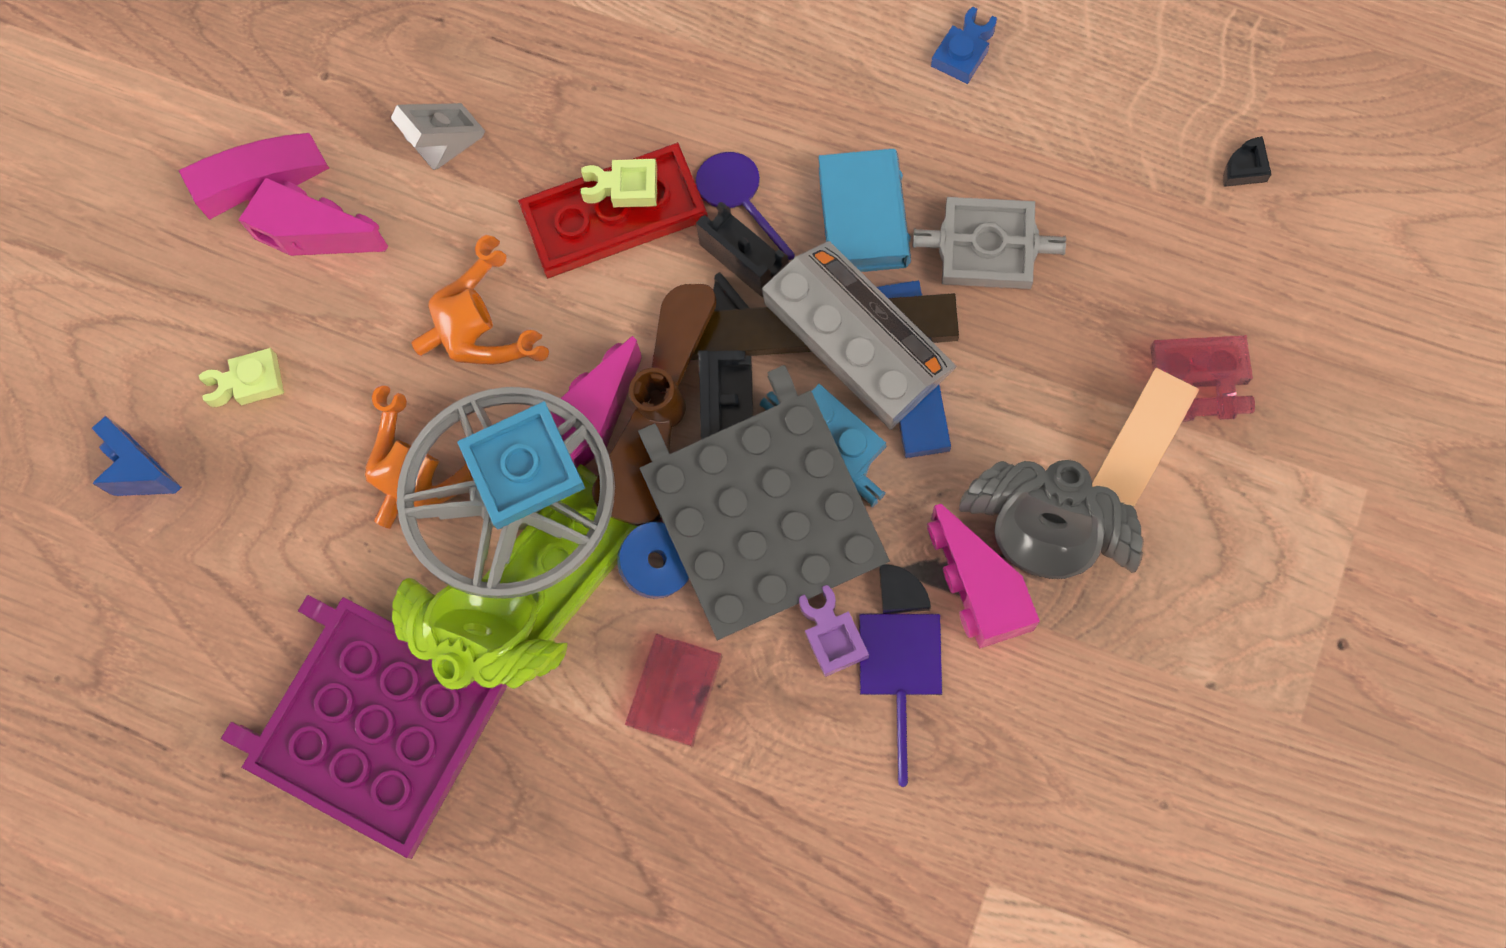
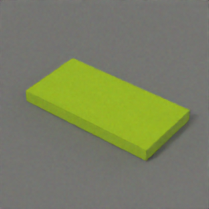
[482,464,639,640]

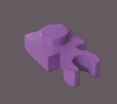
[799,585,869,677]

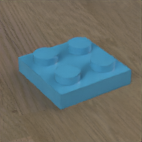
[457,401,585,530]

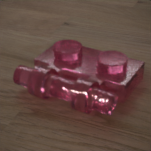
[1150,335,1255,422]

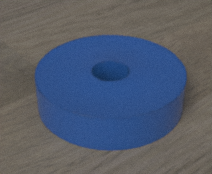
[617,522,689,599]

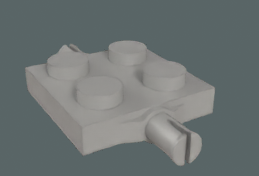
[913,197,1066,289]

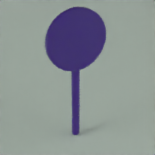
[696,152,795,260]

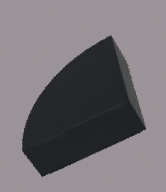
[1223,136,1272,187]
[879,564,931,614]

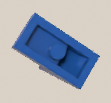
[92,416,182,496]

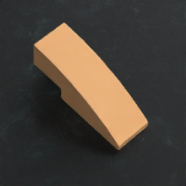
[1092,368,1199,507]

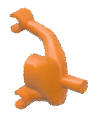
[411,235,549,365]
[365,385,473,529]

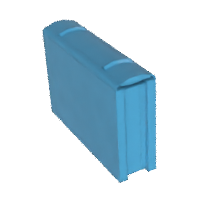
[819,149,911,272]

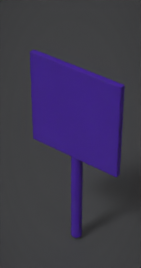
[859,614,942,787]

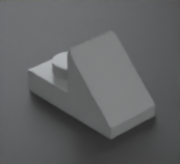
[391,103,485,170]

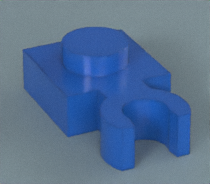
[931,7,997,84]

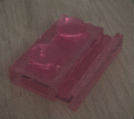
[625,633,722,748]

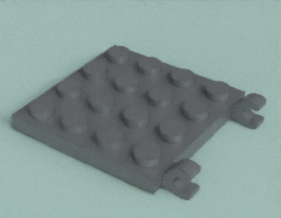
[638,365,890,641]

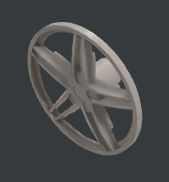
[397,387,615,599]

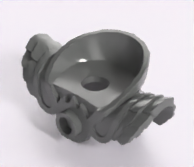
[959,460,1144,579]

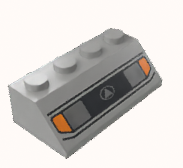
[762,241,957,430]

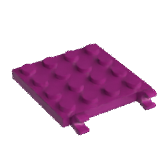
[221,595,507,859]

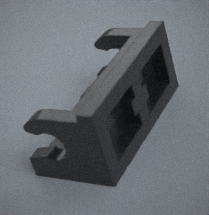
[696,202,790,298]
[699,350,753,440]

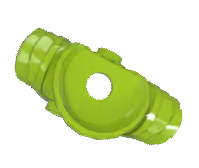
[392,578,568,690]

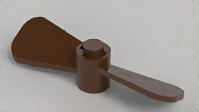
[592,284,716,526]

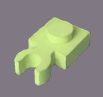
[581,159,657,207]
[199,348,284,407]

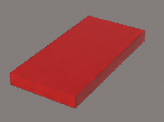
[518,142,708,279]

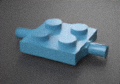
[759,384,887,507]

